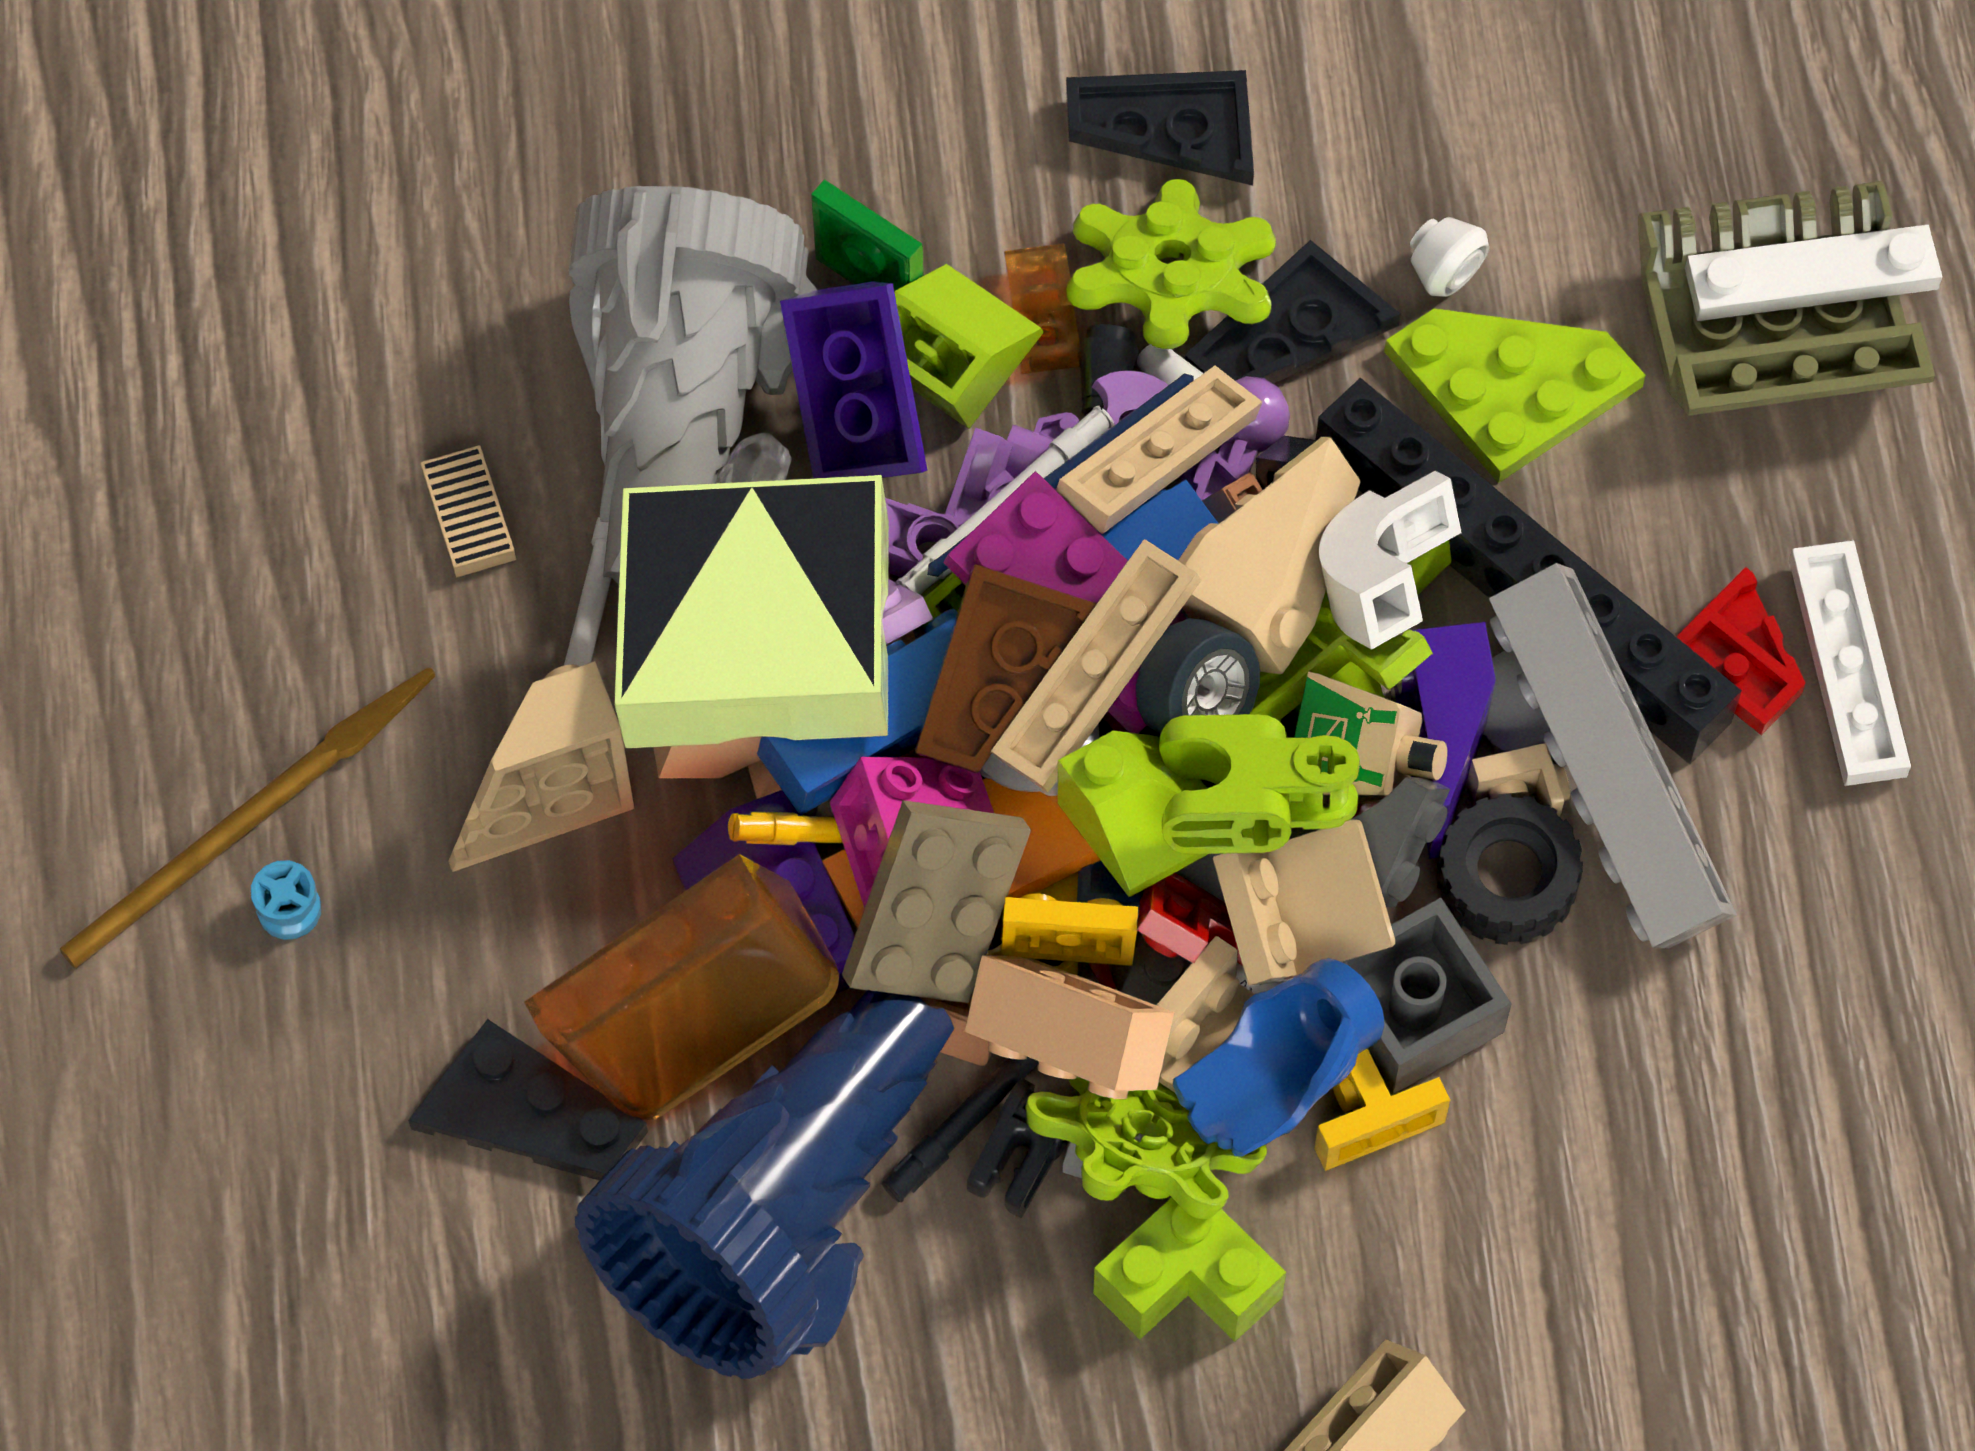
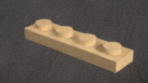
[1056,366,1262,534]
[991,539,1201,793]

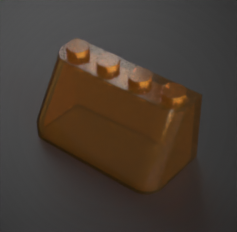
[524,854,839,1120]

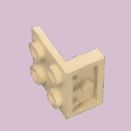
[1213,820,1395,985]
[1157,936,1254,1092]

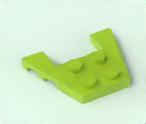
[1250,607,1433,722]

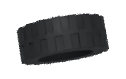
[1436,794,1583,945]

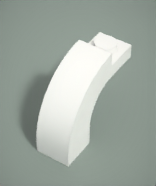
[1319,471,1461,650]

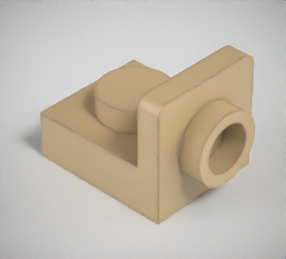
[1466,743,1570,817]

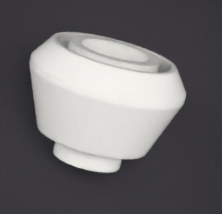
[1410,217,1489,297]

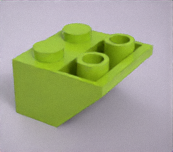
[894,264,1044,429]

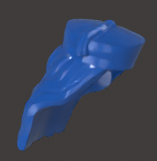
[1173,958,1384,1156]

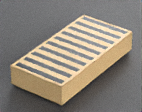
[420,445,516,578]

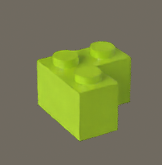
[1093,1197,1286,1342]

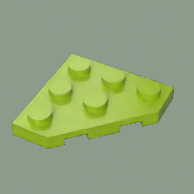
[1384,308,1646,483]

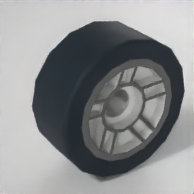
[1136,618,1260,735]

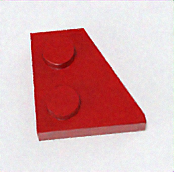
[1676,567,1806,736]

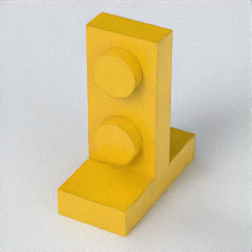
[1314,1049,1450,1171]

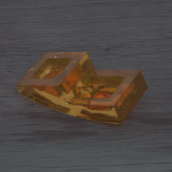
[1004,243,1080,374]

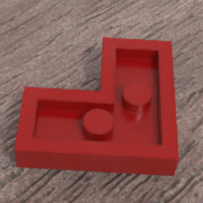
[1137,873,1243,966]

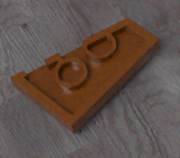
[913,564,1097,773]

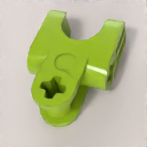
[1159,714,1360,854]

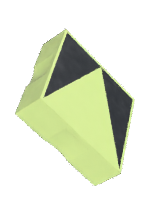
[615,475,889,748]

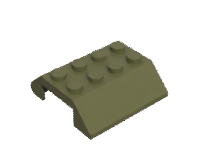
[1638,181,1935,416]

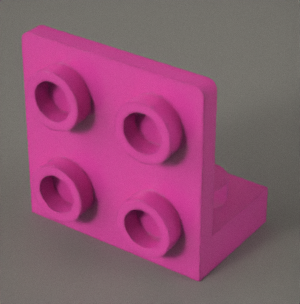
[830,757,994,908]

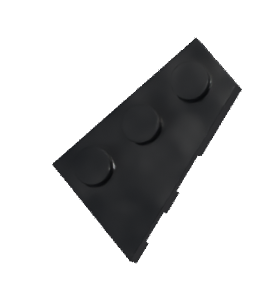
[1066,70,1254,186]
[1184,240,1401,384]
[408,1019,648,1181]

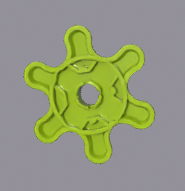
[1066,179,1276,349]
[1026,1076,1267,1219]

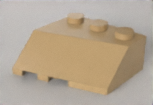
[448,661,634,872]

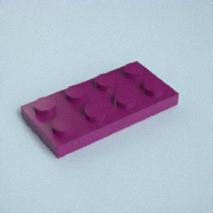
[943,471,1187,734]

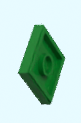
[811,179,924,292]

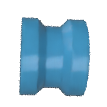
[251,860,321,940]

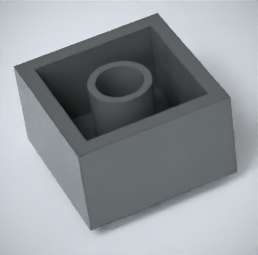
[1343,898,1512,1094]

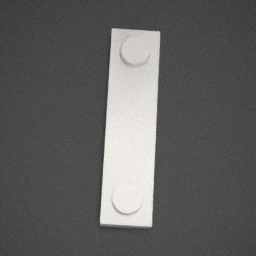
[1685,224,1942,321]
[1789,540,1911,786]

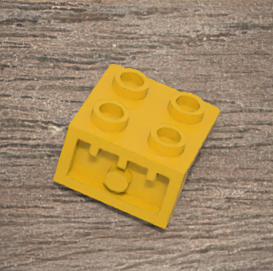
[1001,872,1138,966]

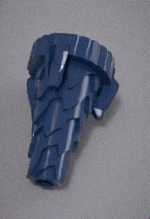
[575,990,954,1379]

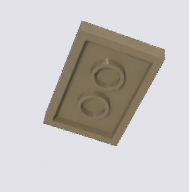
[842,800,1031,1003]

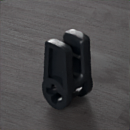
[967,1078,1069,1218]

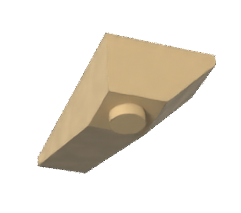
[1178,437,1360,674]

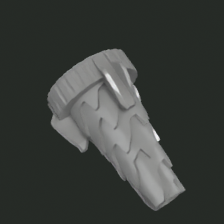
[569,186,817,584]

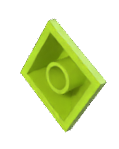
[1058,730,1208,897]

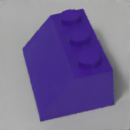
[780,282,928,479]
[673,790,855,1029]

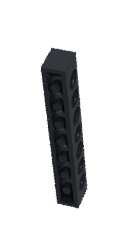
[1315,377,1742,764]

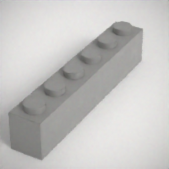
[1489,563,1737,949]

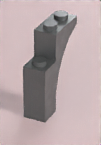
[1175,778,1450,907]

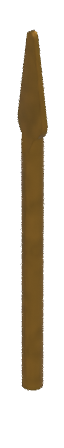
[59,668,435,969]

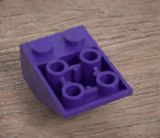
[1391,622,1496,859]

